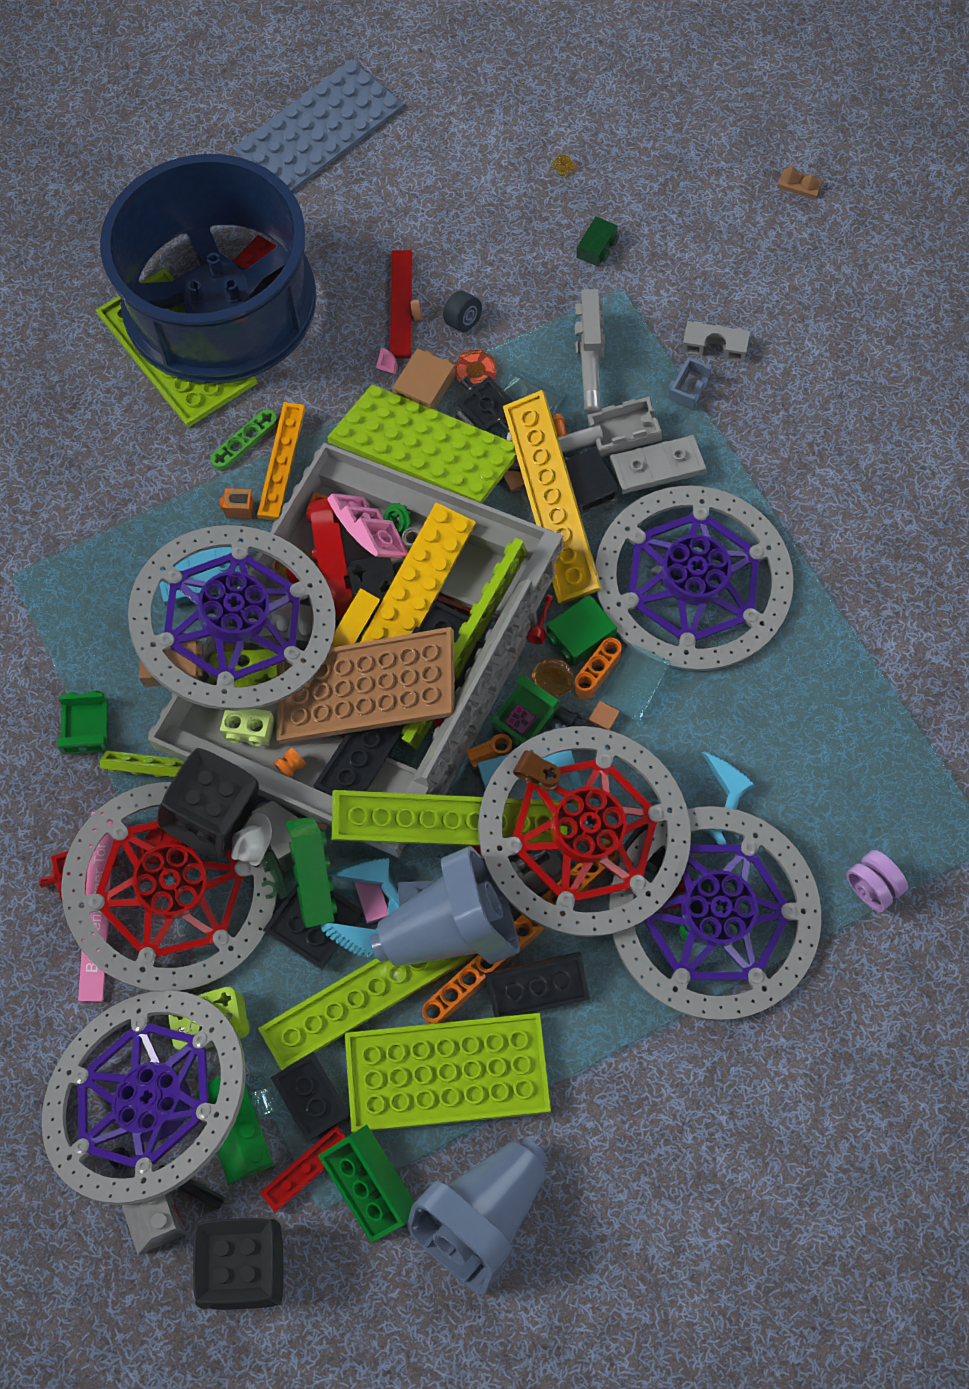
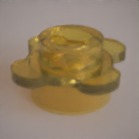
[551,155,575,176]

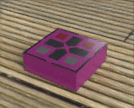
[505,704,537,736]

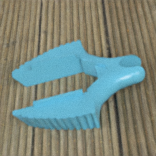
[656,752,753,845]
[321,858,399,959]

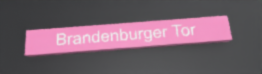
[78,812,114,1002]

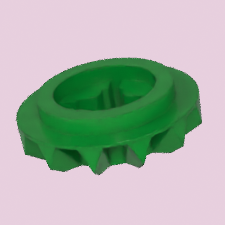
[384,503,412,538]

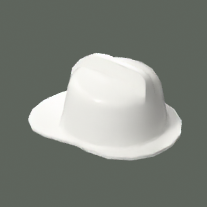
[231,813,272,866]

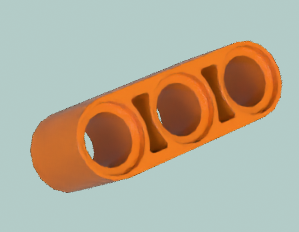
[575,638,622,699]

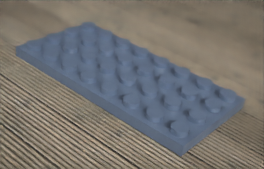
[233,59,404,193]

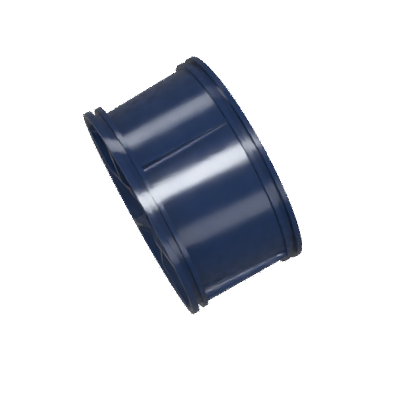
[100,154,317,384]

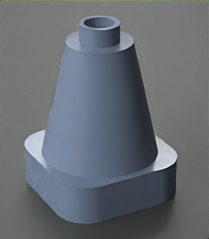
[370,846,520,967]
[407,1140,547,1294]

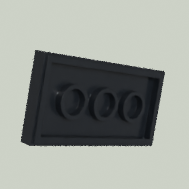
[485,951,590,1017]

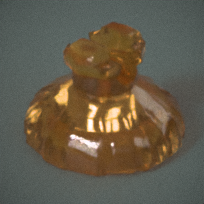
[532,657,574,697]

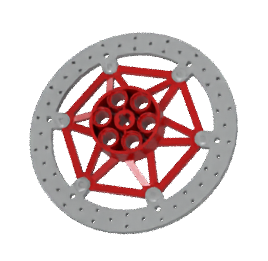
[478,726,691,937]
[62,782,277,991]

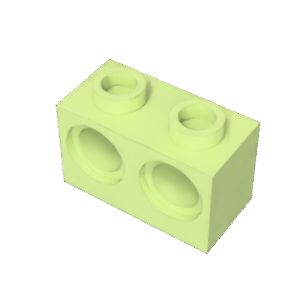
[220,709,275,747]

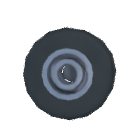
[443,290,482,333]

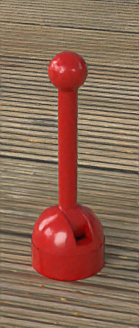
[527,595,554,645]

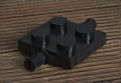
[456,376,514,433]

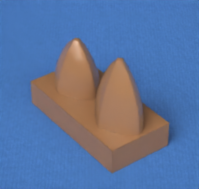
[777,165,823,199]

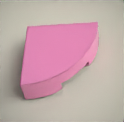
[376,348,398,374]

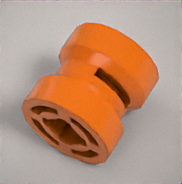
[273,747,306,778]

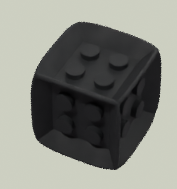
[157,748,259,859]
[193,1218,284,1310]

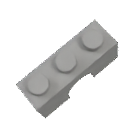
[682,321,750,363]

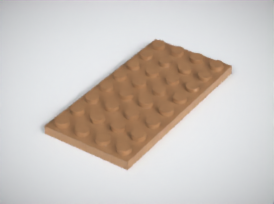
[276,627,455,744]

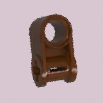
[513,750,561,791]

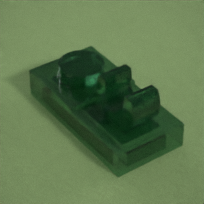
[261,850,288,899]

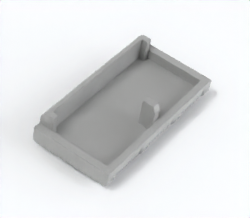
[610,435,706,494]

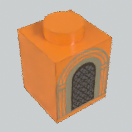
[220,488,254,519]

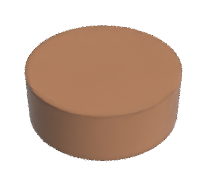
[411,299,423,321]

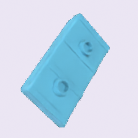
[159,541,248,606]

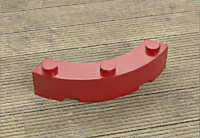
[306,498,354,619]

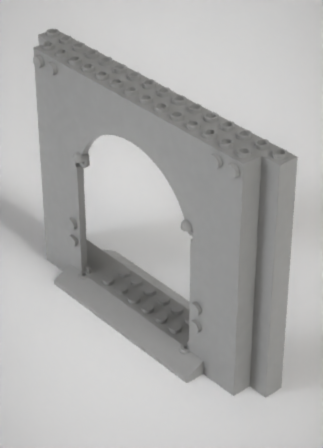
[148,443,564,858]

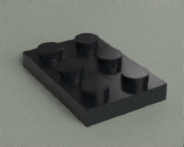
[270,1052,350,1143]

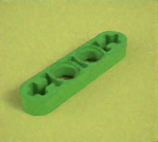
[210,409,277,471]

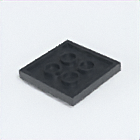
[263,883,364,971]

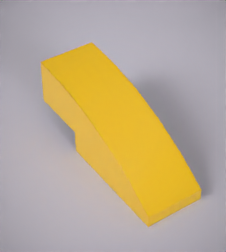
[331,588,380,648]

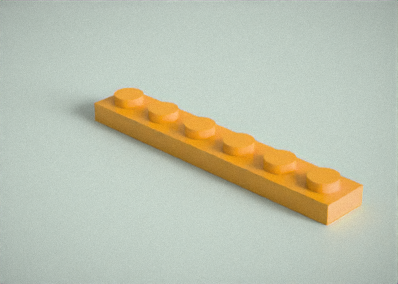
[257,402,305,521]

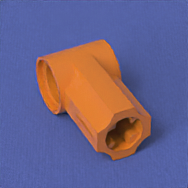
[466,734,513,770]

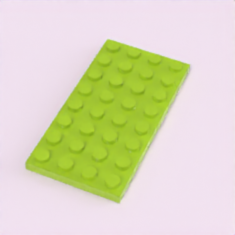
[95,267,258,428]
[328,384,517,504]
[345,1013,551,1133]

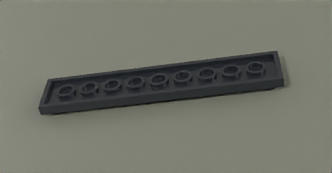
[314,600,470,796]

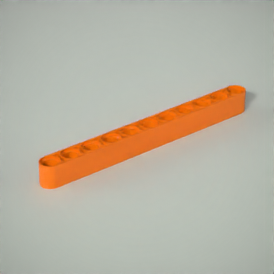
[422,840,619,1024]

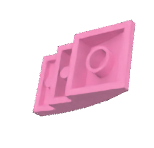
[327,493,408,559]

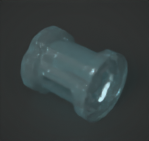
[250,1088,279,1120]

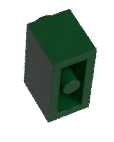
[576,216,619,267]

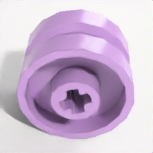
[846,850,909,912]

